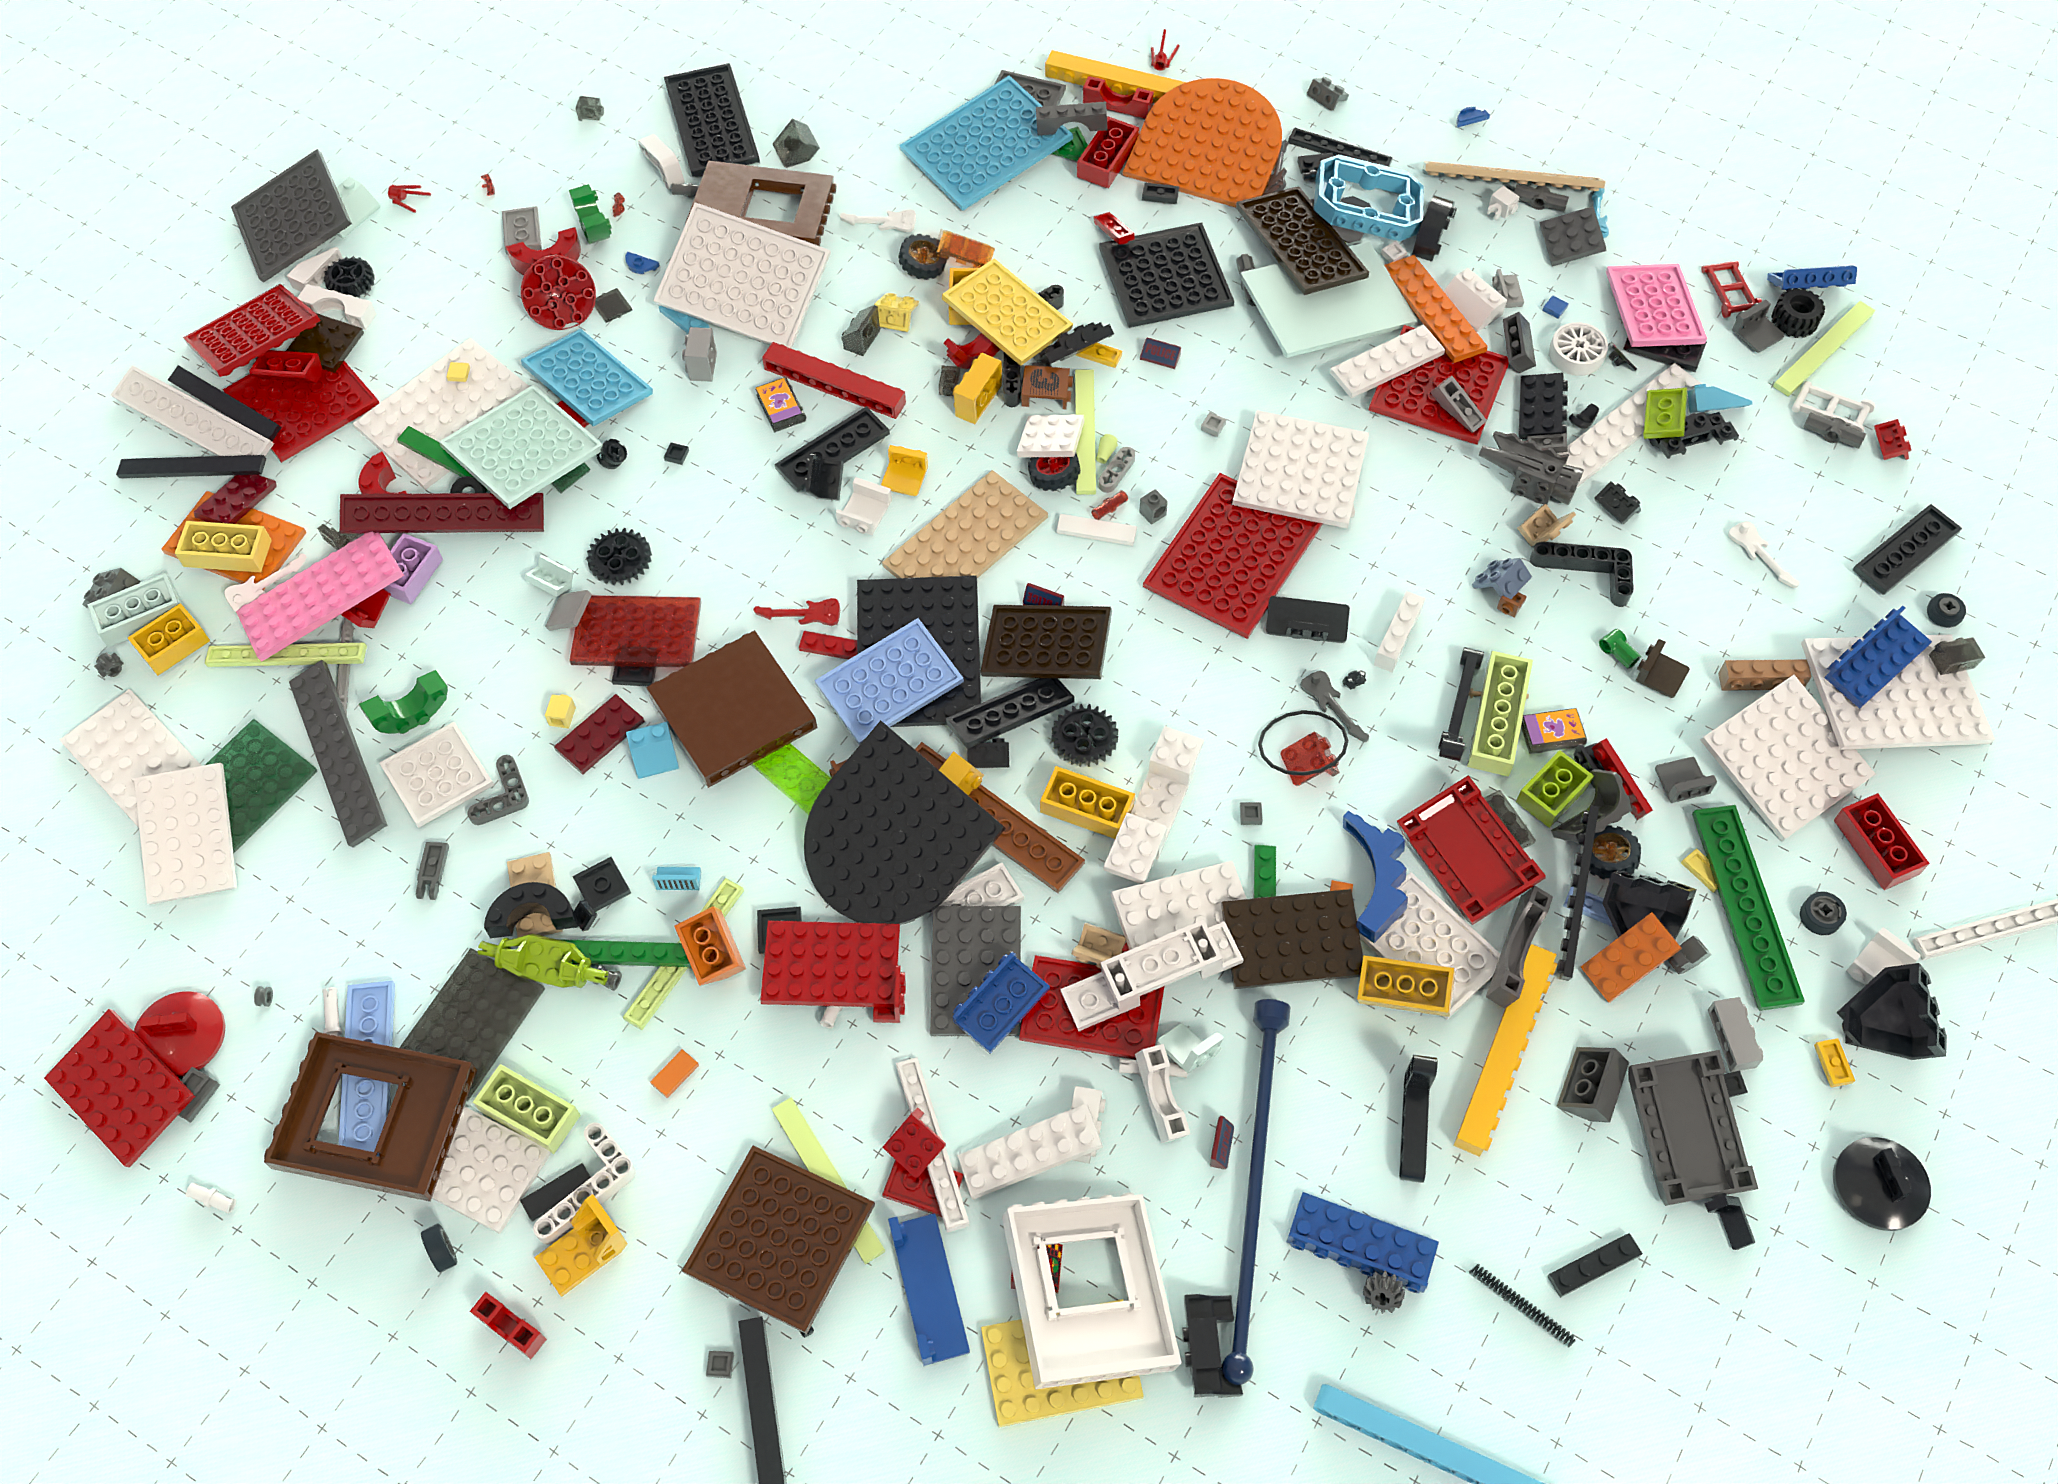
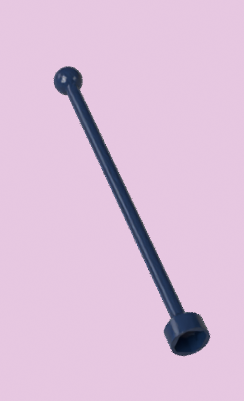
[1222,999,1291,1385]

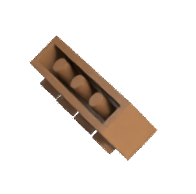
[1718,659,1812,691]

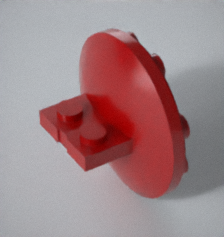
[521,255,596,330]
[134,991,226,1078]

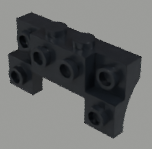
[1034,322,1114,366]
[1648,412,1739,459]
[1182,1294,1243,1398]

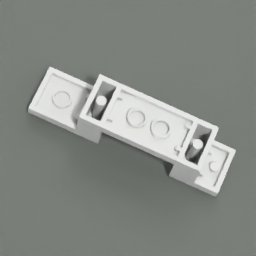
[1103,726,1204,884]
[1060,920,1243,1031]

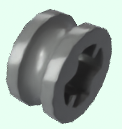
[254,986,273,1007]

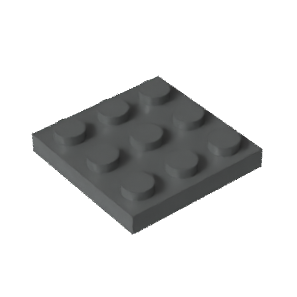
[1539,206,1607,267]

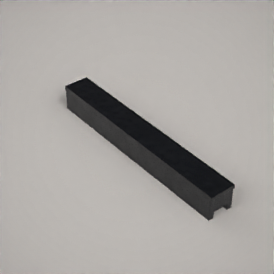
[738,1316,787,1484]

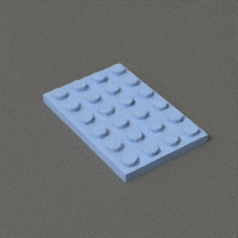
[815,618,964,745]

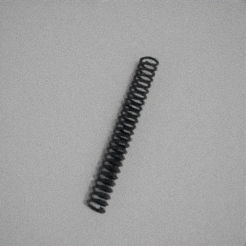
[1469,1264,1576,1347]

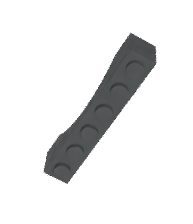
[1486,885,1553,1009]

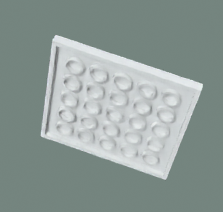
[1232,410,1369,529]
[1700,675,1876,842]

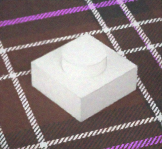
[1381,241,1407,263]

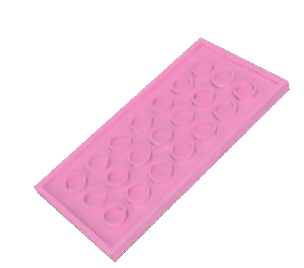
[236,532,404,662]

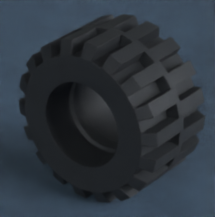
[1771,288,1825,338]

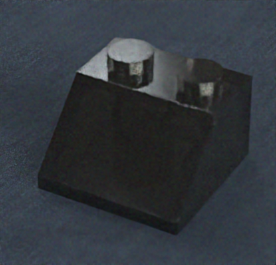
[772,118,820,168]
[841,305,880,356]

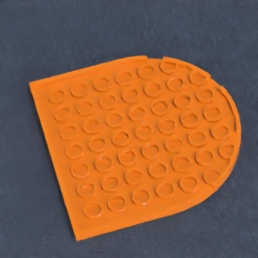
[1123,78,1282,208]

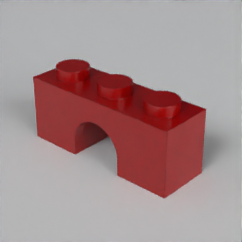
[469,1291,547,1359]

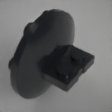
[1833,1137,1931,1231]

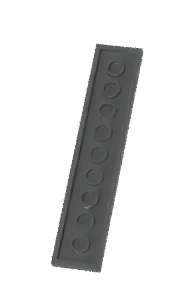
[289,660,388,848]

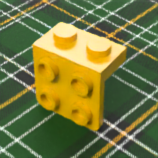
[881,445,928,496]

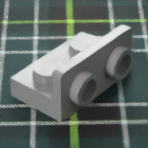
[1492,269,1524,308]

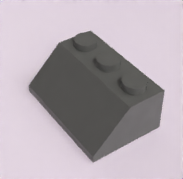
[1557,1047,1629,1123]

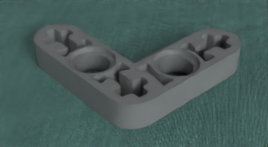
[467,755,529,825]

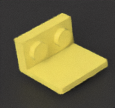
[872,293,919,332]

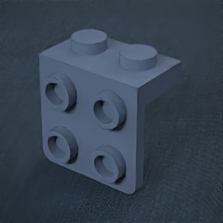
[1472,558,1532,599]

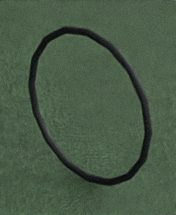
[1258,710,1349,776]

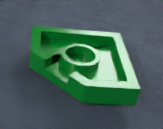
[1052,127,1088,161]

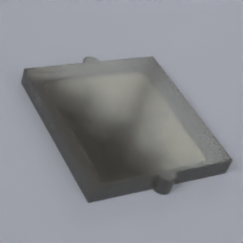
[594,288,632,323]

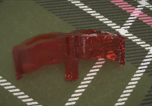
[480,174,495,196]
[612,192,625,217]

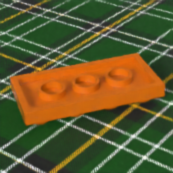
[1580,912,1682,1003]

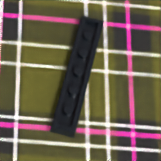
[1288,127,1393,167]

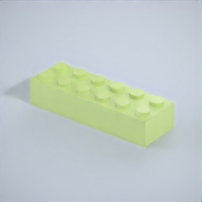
[1467,651,1533,777]

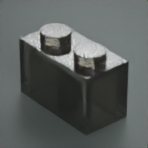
[1929,637,1986,675]

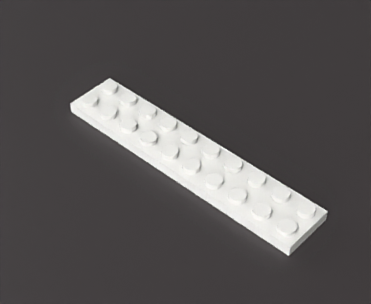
[1558,363,1702,488]
[110,365,274,456]

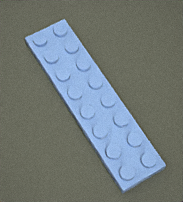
[338,981,395,1156]

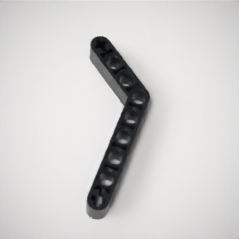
[1003,285,1064,408]

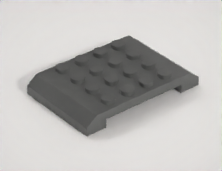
[1628,1050,1759,1206]

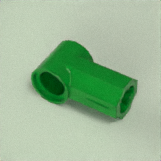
[1599,629,1641,669]

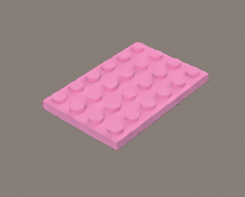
[1606,264,1707,347]

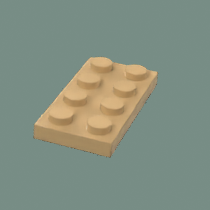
[507,852,563,937]

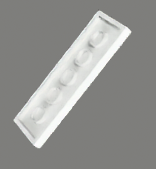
[1330,325,1445,398]
[958,1103,1103,1200]

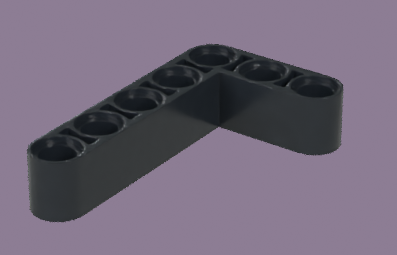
[1529,542,1634,607]
[1399,1055,1438,1183]

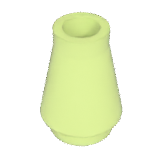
[1096,434,1118,464]

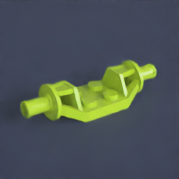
[478,934,609,988]

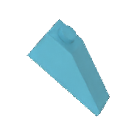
[1687,384,1753,414]

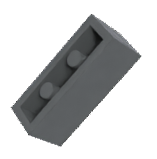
[1502,312,1536,374]

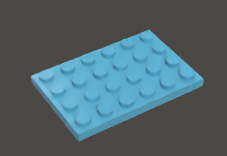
[521,329,653,427]

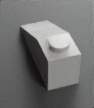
[1430,376,1487,433]

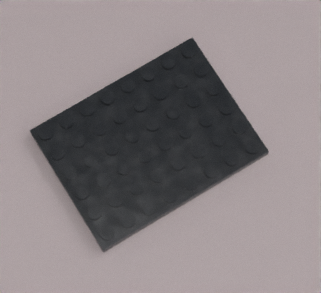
[857,575,981,727]

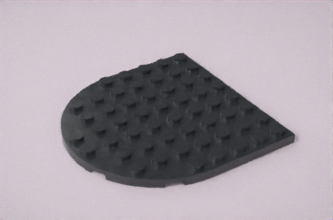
[804,720,1006,925]

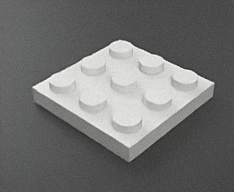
[1017,414,1085,457]

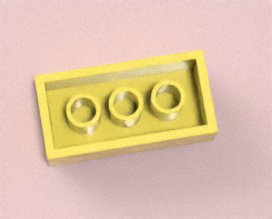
[175,521,272,572]

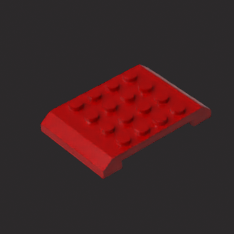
[1397,775,1546,925]

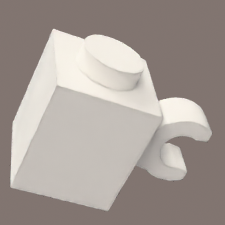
[1487,186,1520,220]

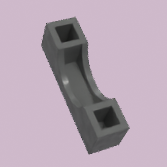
[1036,102,1107,136]

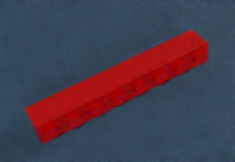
[762,342,906,419]

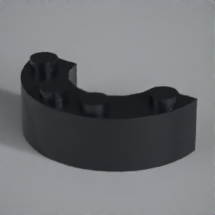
[1412,195,1457,261]
[484,882,578,939]

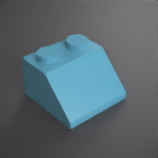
[626,722,679,779]

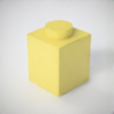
[545,694,576,729]

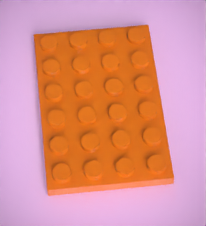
[161,491,307,591]

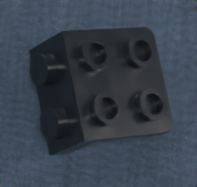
[804,454,844,501]

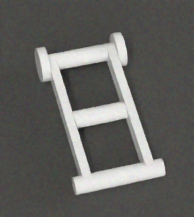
[1792,381,1875,432]

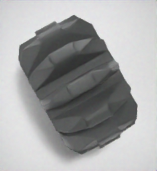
[1363,1270,1405,1314]

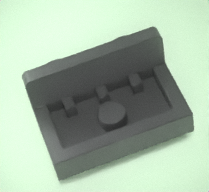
[1306,77,1350,111]

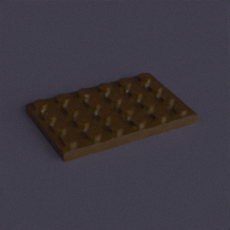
[980,605,1112,680]
[1221,889,1363,989]

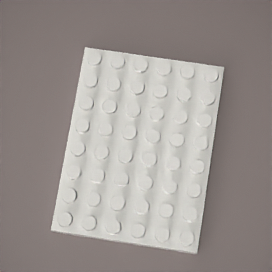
[653,202,831,349]
[352,337,530,490]
[1801,634,1995,750]

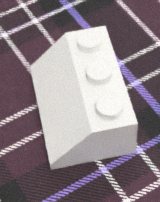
[1444,268,1507,332]

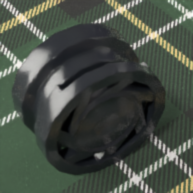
[596,439,627,470]

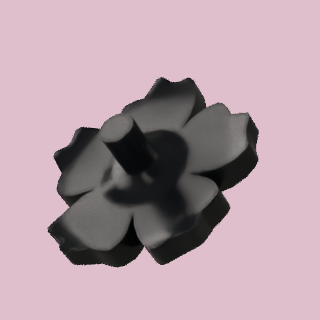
[1342,670,1366,690]

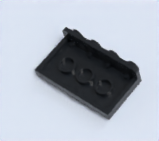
[1519,372,1568,439]

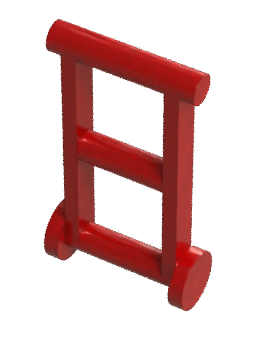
[1701,261,1762,318]

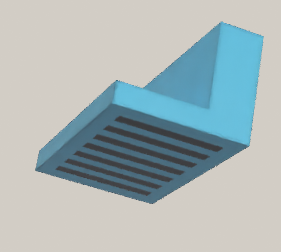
[652,867,701,890]

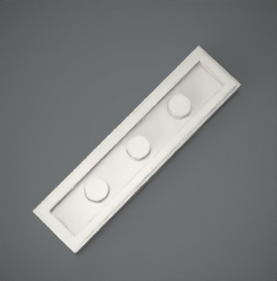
[1057,514,1137,546]

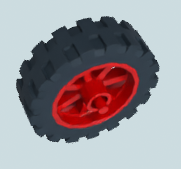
[1028,452,1081,491]

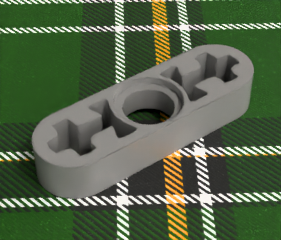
[1098,447,1135,493]

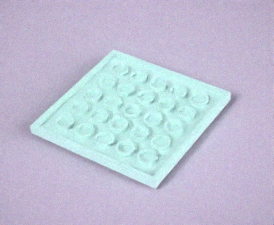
[439,385,603,509]

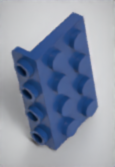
[1767,265,1857,290]
[953,952,1050,1054]

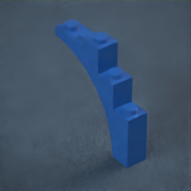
[1343,810,1408,943]

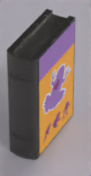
[755,377,806,432]
[1521,708,1587,754]

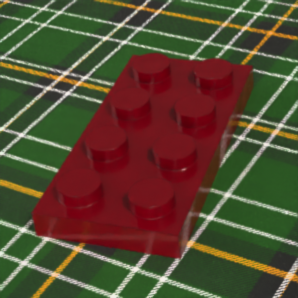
[194,475,277,524]
[554,694,645,775]

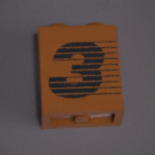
[1021,365,1073,410]

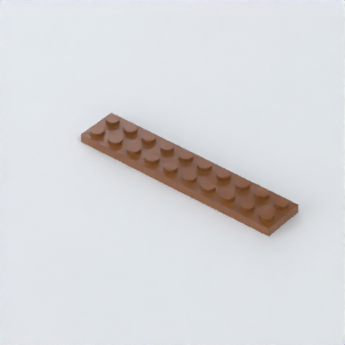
[915,742,1085,893]

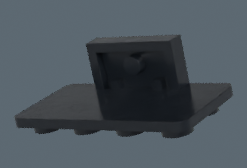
[1266,596,1350,643]

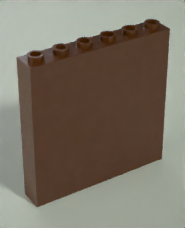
[646,630,818,788]

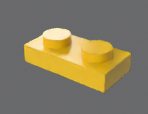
[1814,1038,1855,1088]

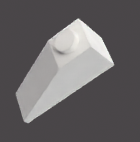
[287,247,343,292]

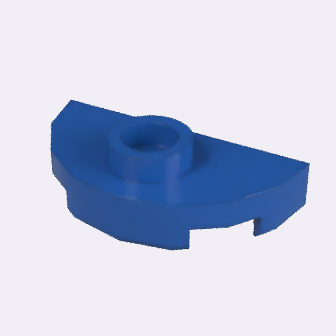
[1456,106,1490,127]
[625,251,660,274]

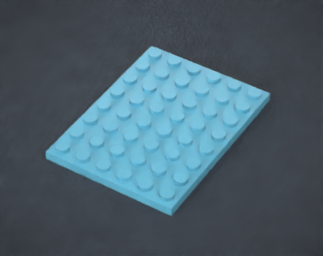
[900,76,1073,211]

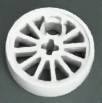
[1549,322,1608,376]

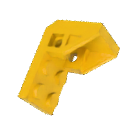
[534,1194,628,1297]

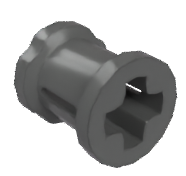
[593,965,622,991]

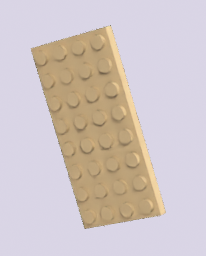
[882,470,1048,578]

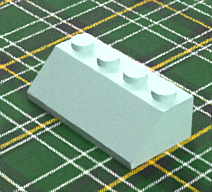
[87,573,182,647]

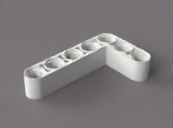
[533,1122,636,1245]

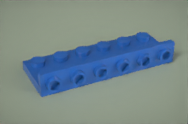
[1824,606,1932,709]
[1286,1192,1439,1293]

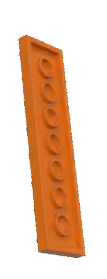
[1384,255,1488,363]

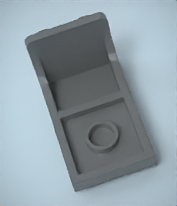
[1551,769,1632,843]

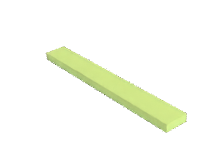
[1773,301,1876,397]
[1075,370,1096,495]
[205,642,367,667]
[623,878,744,1030]
[772,1097,885,1265]

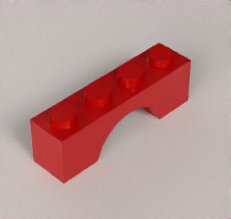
[1083,76,1154,119]

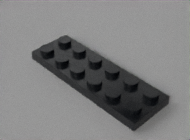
[774,406,890,493]
[1853,504,1962,595]
[946,678,1075,749]

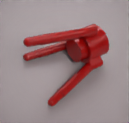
[1151,29,1180,71]
[388,184,431,213]

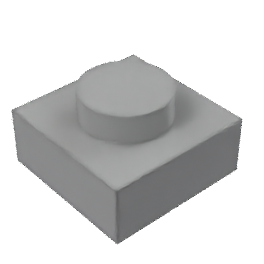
[1201,412,1226,437]

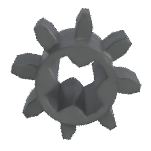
[94,652,124,677]

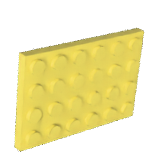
[942,258,1073,366]
[981,1299,1144,1427]

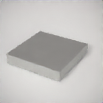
[545,590,592,631]

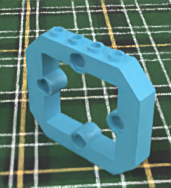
[1314,155,1424,241]

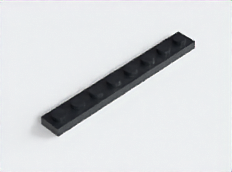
[1557,805,1599,981]

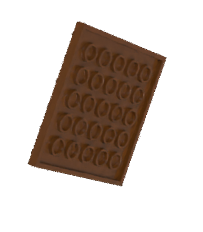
[682,1145,876,1334]

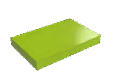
[1643,387,1687,439]

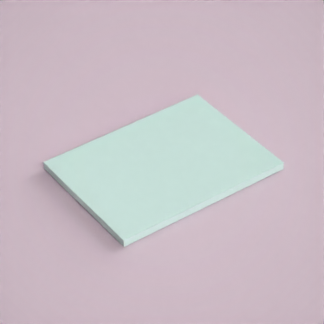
[1240,241,1418,358]

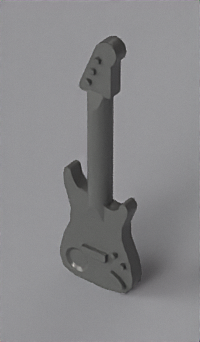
[1263,140,1289,195]
[1300,671,1369,742]

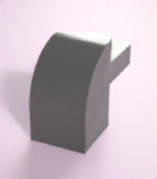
[1668,935,1712,974]

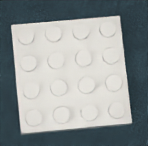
[379,722,494,828]

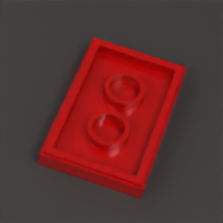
[882,1160,964,1217]

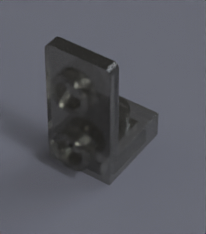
[317,524,362,550]

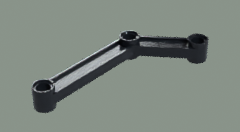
[1438,647,1484,762]

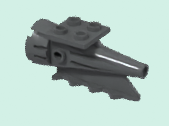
[1479,431,1584,505]

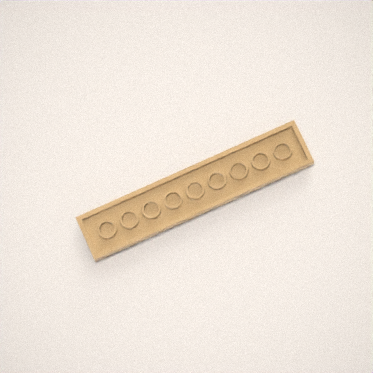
[1423,161,1606,191]

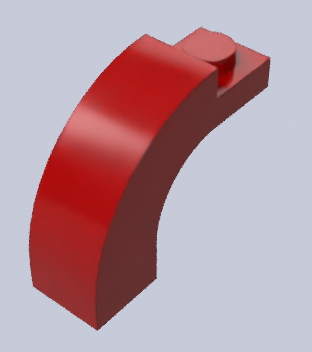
[943,333,1001,369]

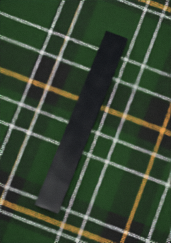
[168,365,282,441]
[116,455,266,479]

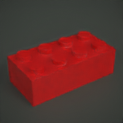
[1077,116,1139,188]
[1834,793,1930,890]

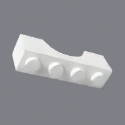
[297,284,377,330]
[1374,591,1425,673]
[1135,1044,1191,1144]

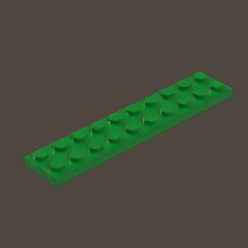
[1692,805,1805,1011]

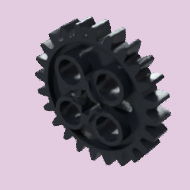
[586,528,652,586]
[1051,704,1119,767]

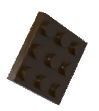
[286,313,364,373]

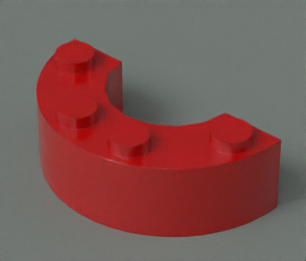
[505,227,581,275]
[358,451,407,494]

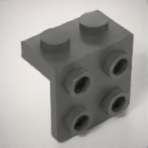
[1732,299,1784,353]
[82,568,141,608]

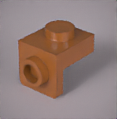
[1497,592,1527,618]

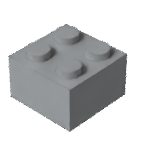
[682,327,717,382]

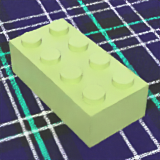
[473,1064,581,1154]

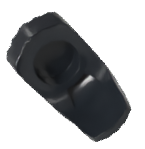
[1568,403,1599,429]

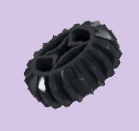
[324,256,375,298]

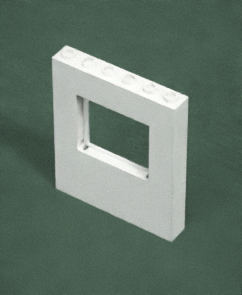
[1002,1192,1182,1389]

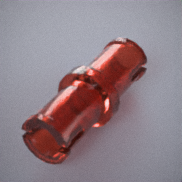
[1091,490,1128,520]

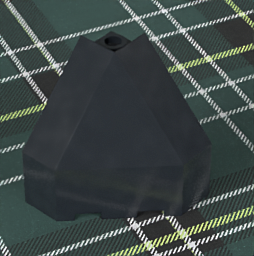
[1602,870,1697,968]
[1836,963,1947,1060]

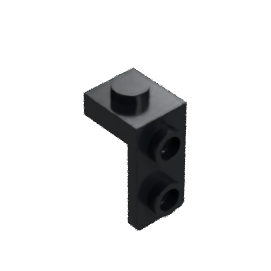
[1704,1193,1755,1250]

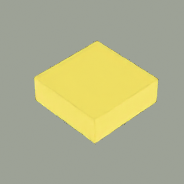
[446,362,470,382]

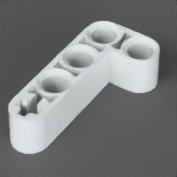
[638,134,685,190]

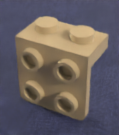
[1517,504,1576,546]
[1071,923,1126,968]

